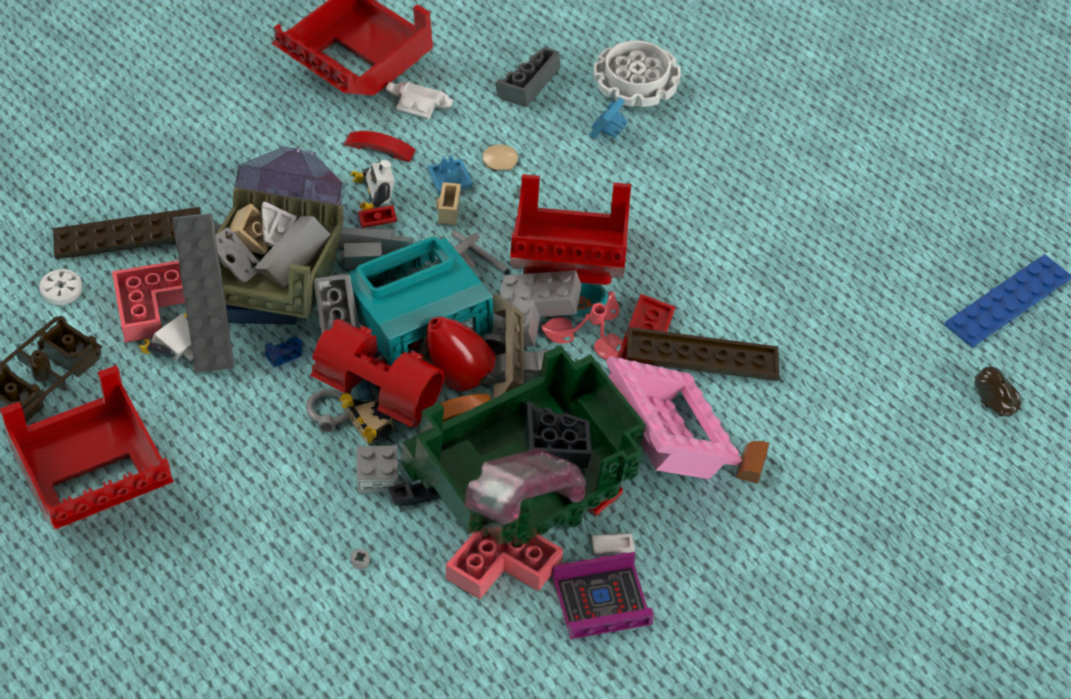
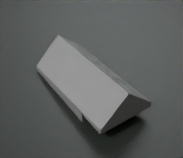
[254,216,331,289]
[338,227,414,255]
[314,274,360,334]

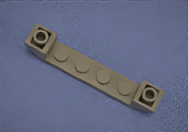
[493,294,524,398]

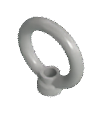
[306,389,350,432]

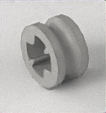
[351,549,370,569]

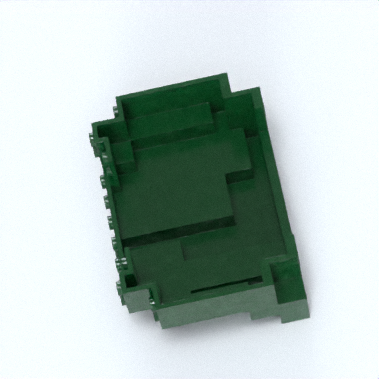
[401,345,646,546]

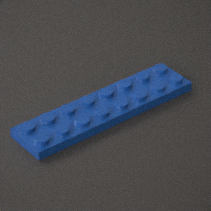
[944,254,1071,348]

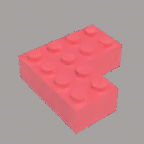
[112,260,185,343]
[446,531,563,599]

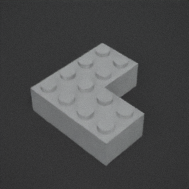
[492,270,581,347]

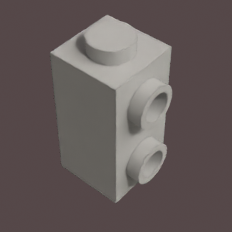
[340,242,382,270]

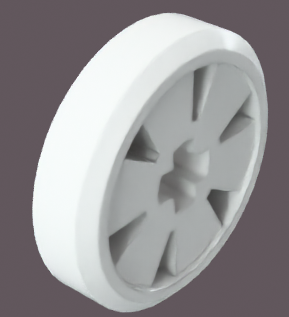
[39,269,83,305]

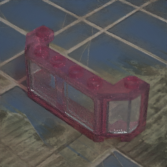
[464,449,586,525]

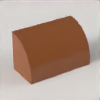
[735,441,770,484]

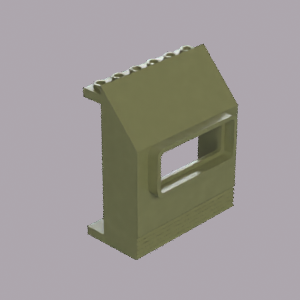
[216,187,344,319]

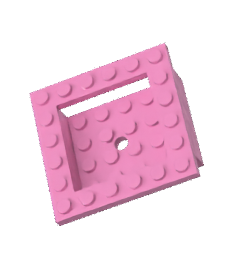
[605,356,742,479]

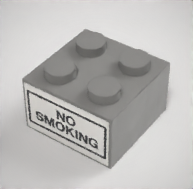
[357,446,398,493]

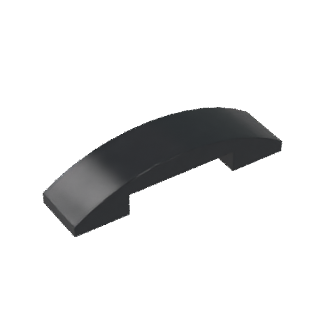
[388,482,441,506]

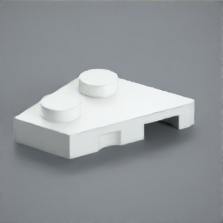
[261,201,296,247]

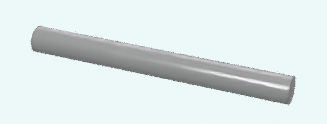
[451,230,509,274]

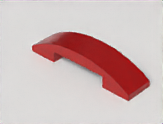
[344,131,416,162]

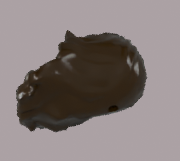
[974,366,1022,417]

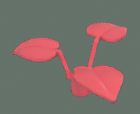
[541,291,623,360]

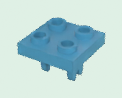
[589,97,628,139]
[428,155,473,195]

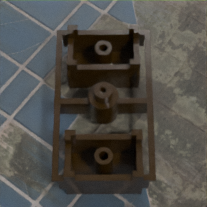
[0,315,103,422]

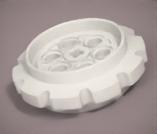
[593,41,681,107]

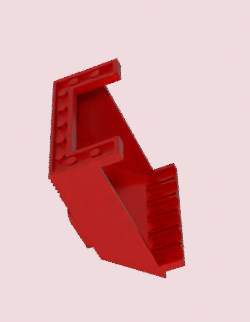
[271,0,433,96]
[510,174,632,285]
[0,365,174,530]

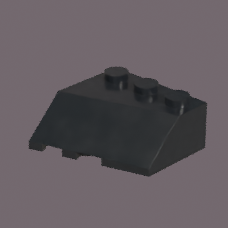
[525,401,592,468]

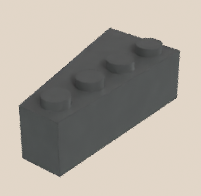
[495,47,561,107]

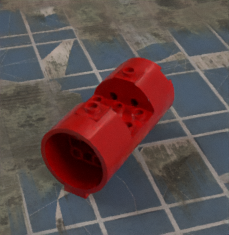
[310,319,444,428]

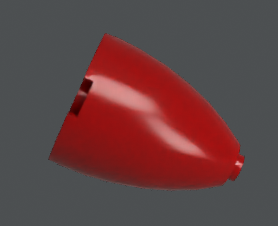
[427,317,496,392]

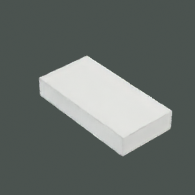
[591,534,635,556]

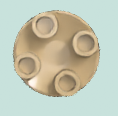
[483,144,518,170]

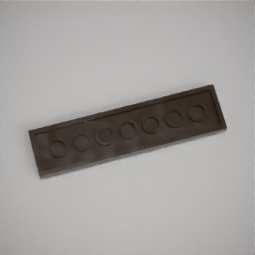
[53,207,202,259]
[626,327,779,381]

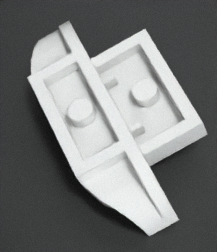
[386,82,453,120]

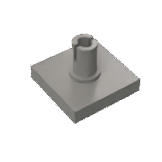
[436,232,480,268]

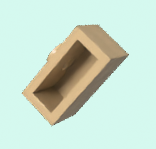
[436,182,461,225]

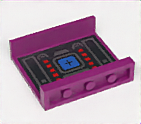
[553,552,654,640]

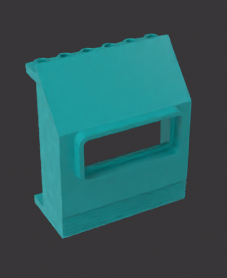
[344,237,493,366]

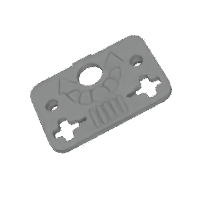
[216,228,259,283]

